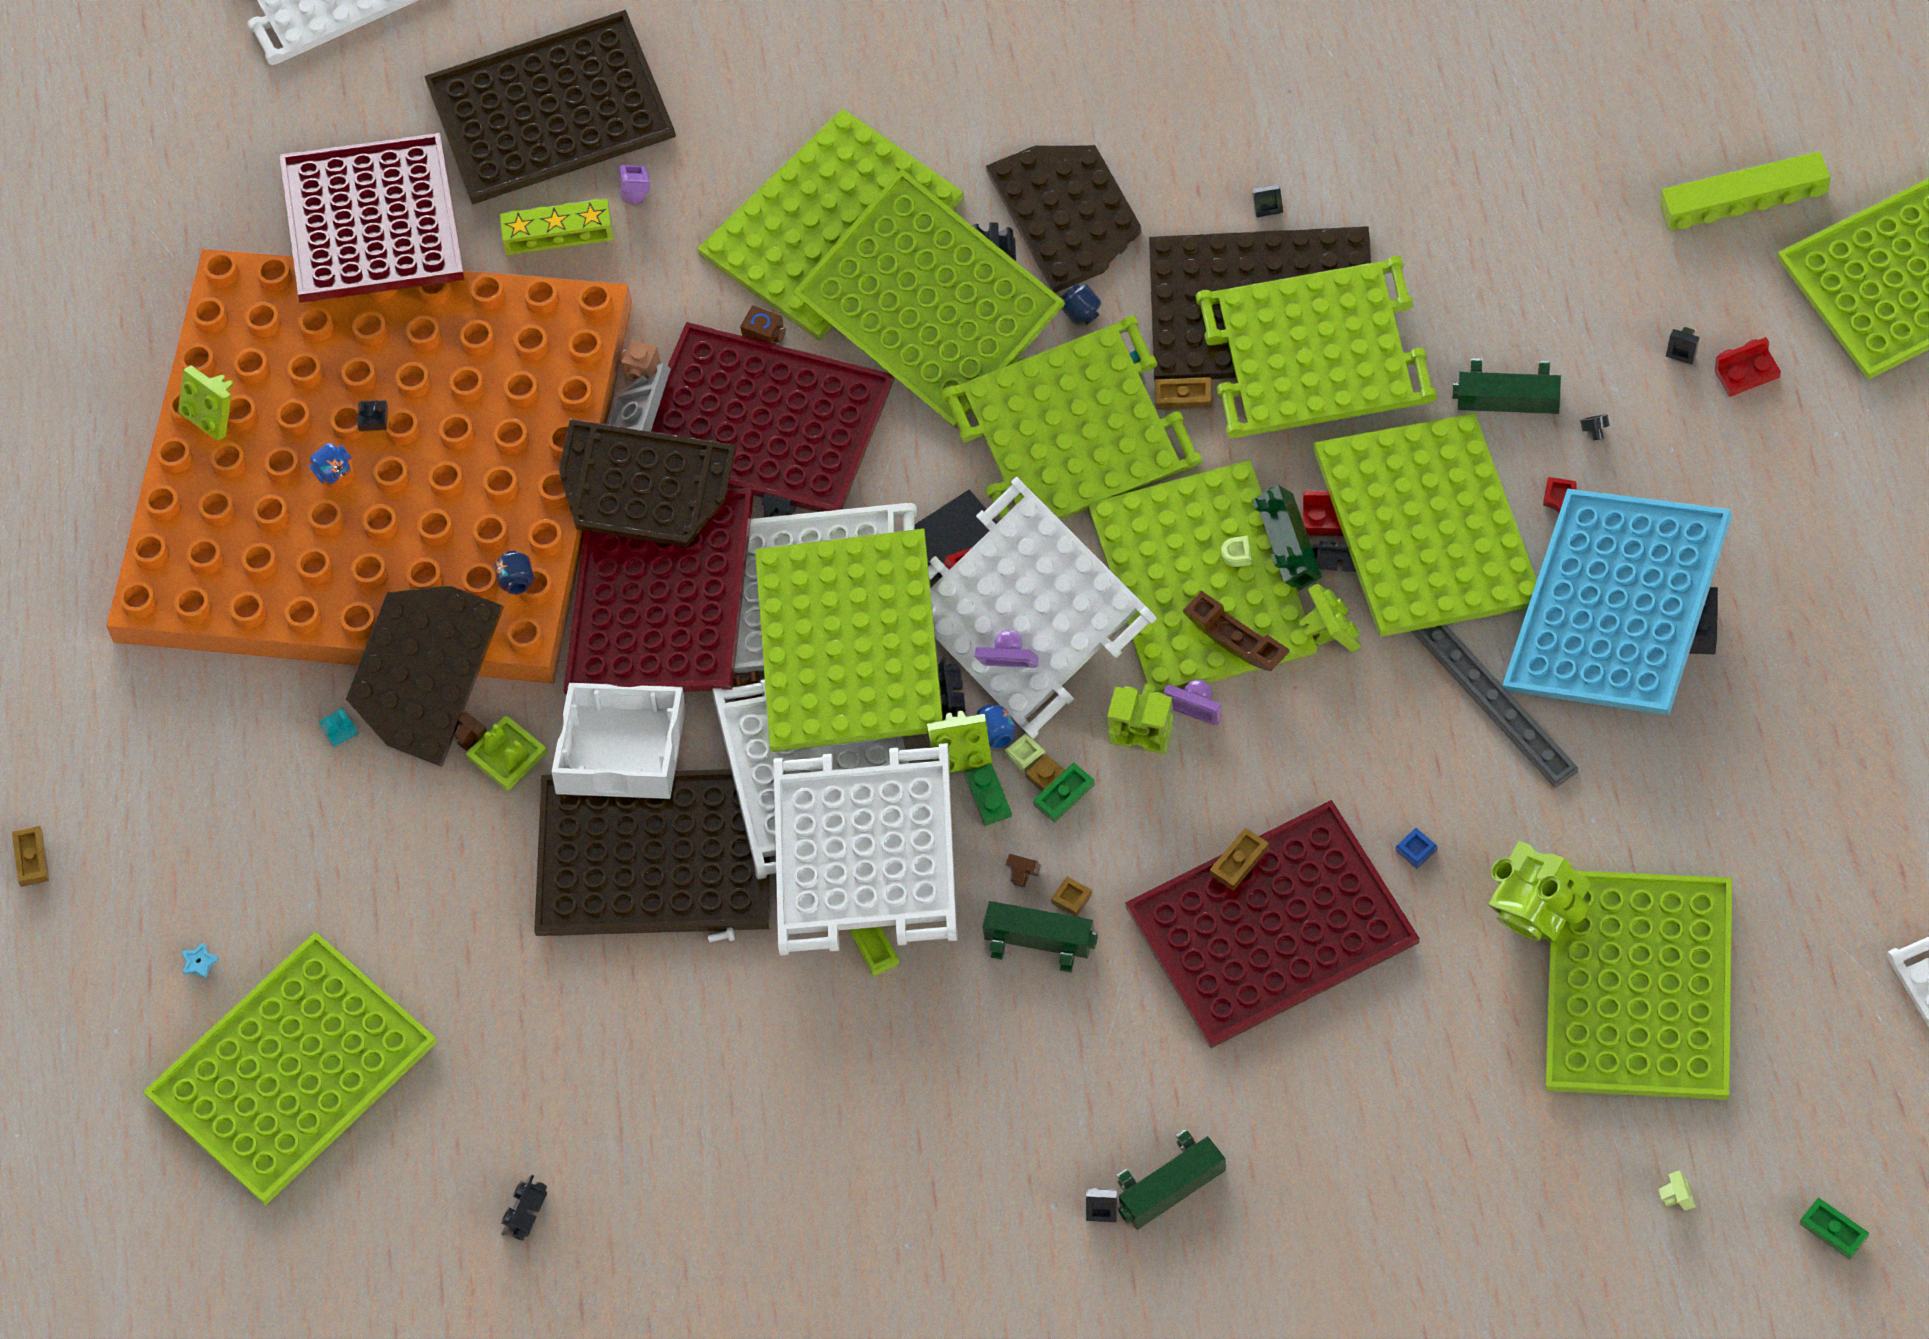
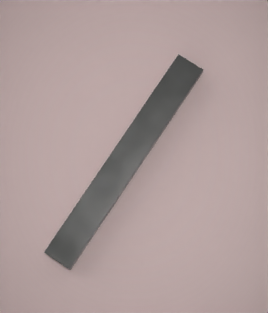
[1411,625,1578,788]

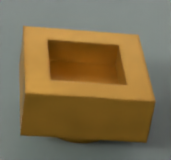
[1026,754,1065,791]
[1051,876,1092,917]

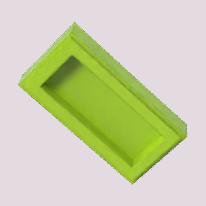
[848,927,900,976]

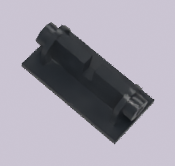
[1312,540,1356,572]
[938,658,966,720]
[501,1175,548,1241]

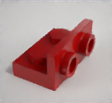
[1715,337,1781,397]
[1303,490,1344,536]

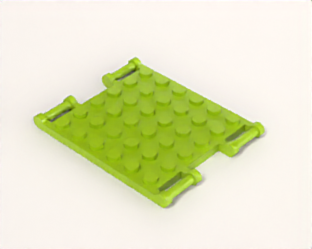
[1196,256,1437,438]
[941,315,1203,520]

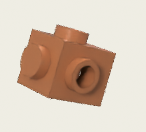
[620,340,661,382]

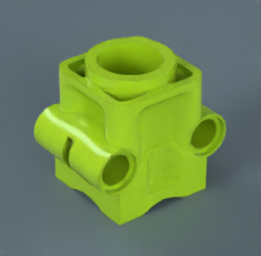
[1488,841,1592,943]

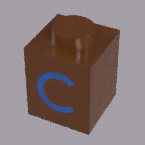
[740,305,786,345]

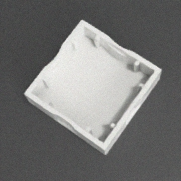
[552,683,686,799]

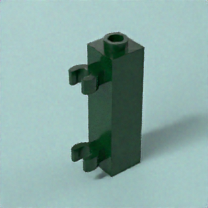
[1452,358,1561,414]
[1252,485,1322,591]
[982,901,1098,973]
[1116,1129,1226,1230]

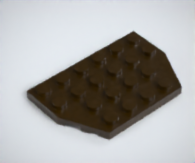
[986,145,1142,293]
[559,419,736,547]
[346,585,504,767]

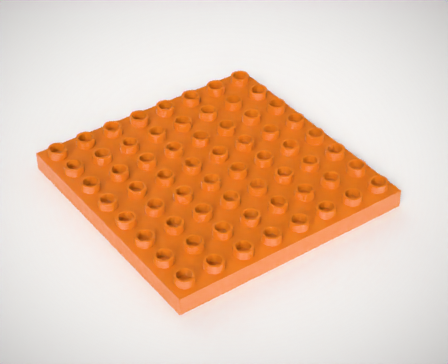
[106,249,632,684]

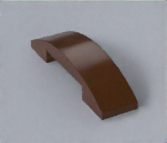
[1183,591,1290,672]

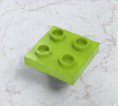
[178,365,233,441]
[1299,583,1362,653]
[927,711,992,773]
[466,715,548,792]

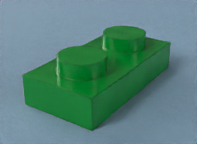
[1033,762,1095,823]
[965,763,1012,826]
[1800,1197,1869,1260]

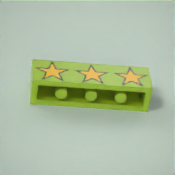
[500,198,614,255]

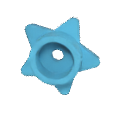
[182,943,219,978]

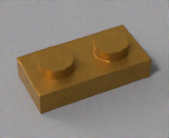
[1155,378,1212,409]
[12,826,49,887]
[1210,828,1269,891]

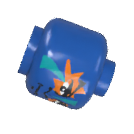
[309,443,352,484]
[977,704,1015,749]

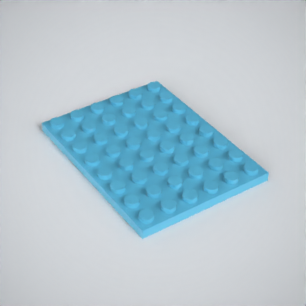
[1502,489,1733,715]

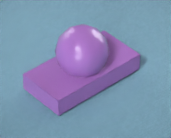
[619,165,650,205]
[974,630,1039,668]
[1163,679,1221,725]

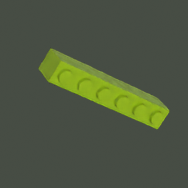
[1660,151,1831,231]

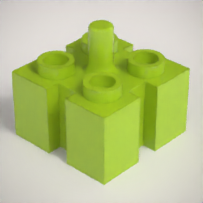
[1107,683,1174,755]

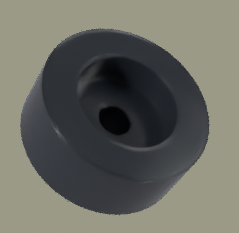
[1580,414,1610,441]

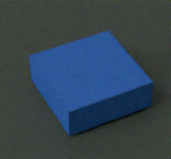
[1396,828,1437,869]

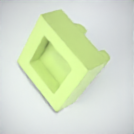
[1658,1170,1696,1211]

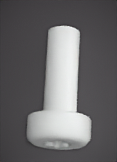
[708,928,735,942]

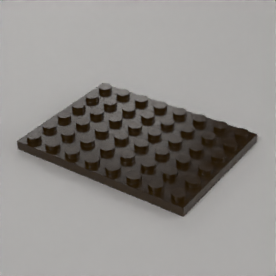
[424,9,676,205]
[1149,226,1371,382]
[534,769,771,936]

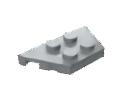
[605,362,670,432]

